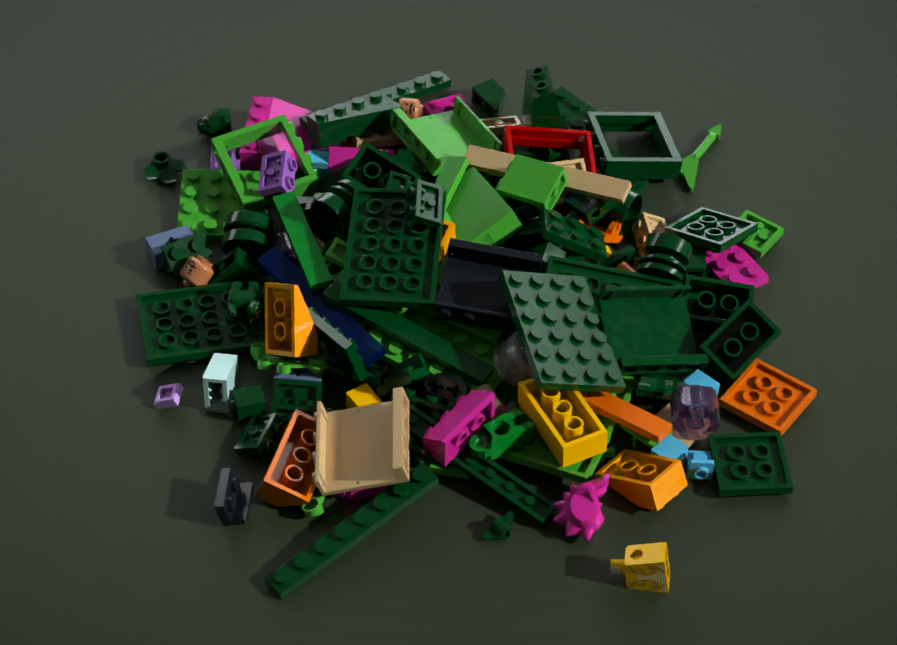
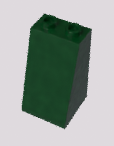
[521,65,565,155]

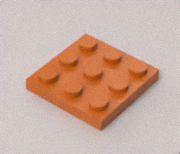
[718,358,817,436]

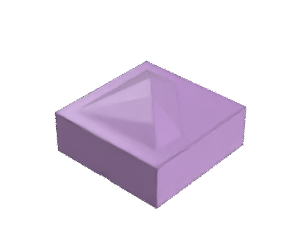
[153,383,183,410]

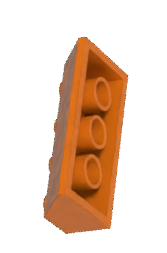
[255,409,317,507]

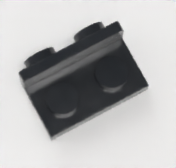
[214,468,254,526]

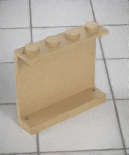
[312,387,409,496]

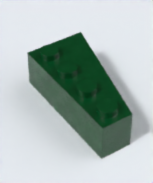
[307,91,403,147]

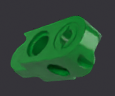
[469,410,535,460]

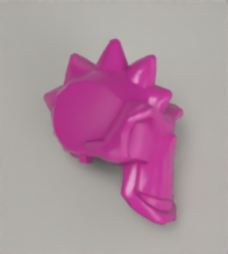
[553,473,610,541]

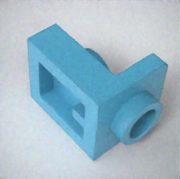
[686,450,714,480]

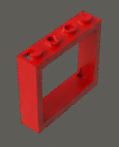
[501,125,597,173]

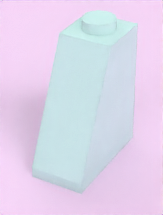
[203,353,238,413]

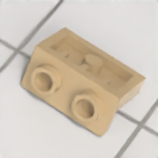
[632,212,667,256]

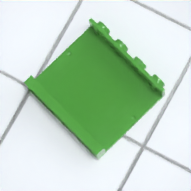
[389,96,503,176]

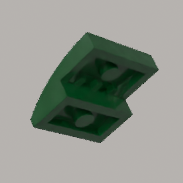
[270,377,323,427]

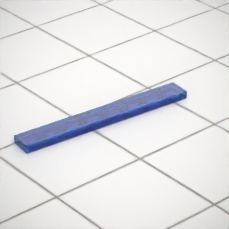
[257,246,387,367]

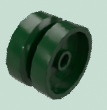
[221,210,274,261]

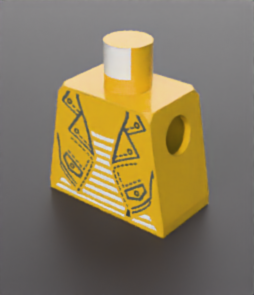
[610,542,670,593]

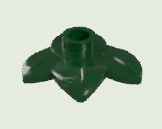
[144,151,187,185]

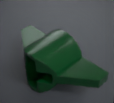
[481,511,514,541]

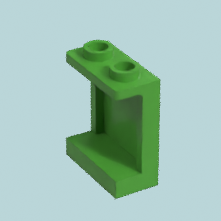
[497,154,569,212]

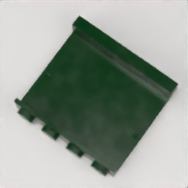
[597,284,709,375]

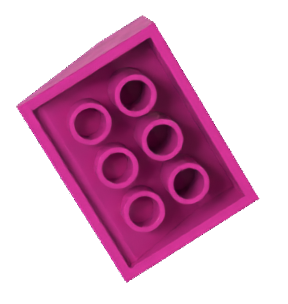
[239,96,313,173]

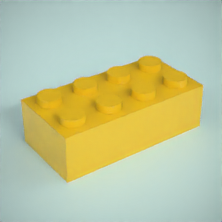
[518,377,608,468]

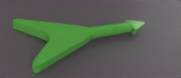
[657,124,722,192]

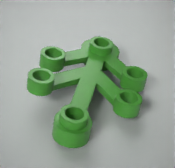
[250,343,330,374]

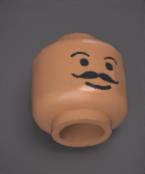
[398,97,424,119]
[180,255,214,287]

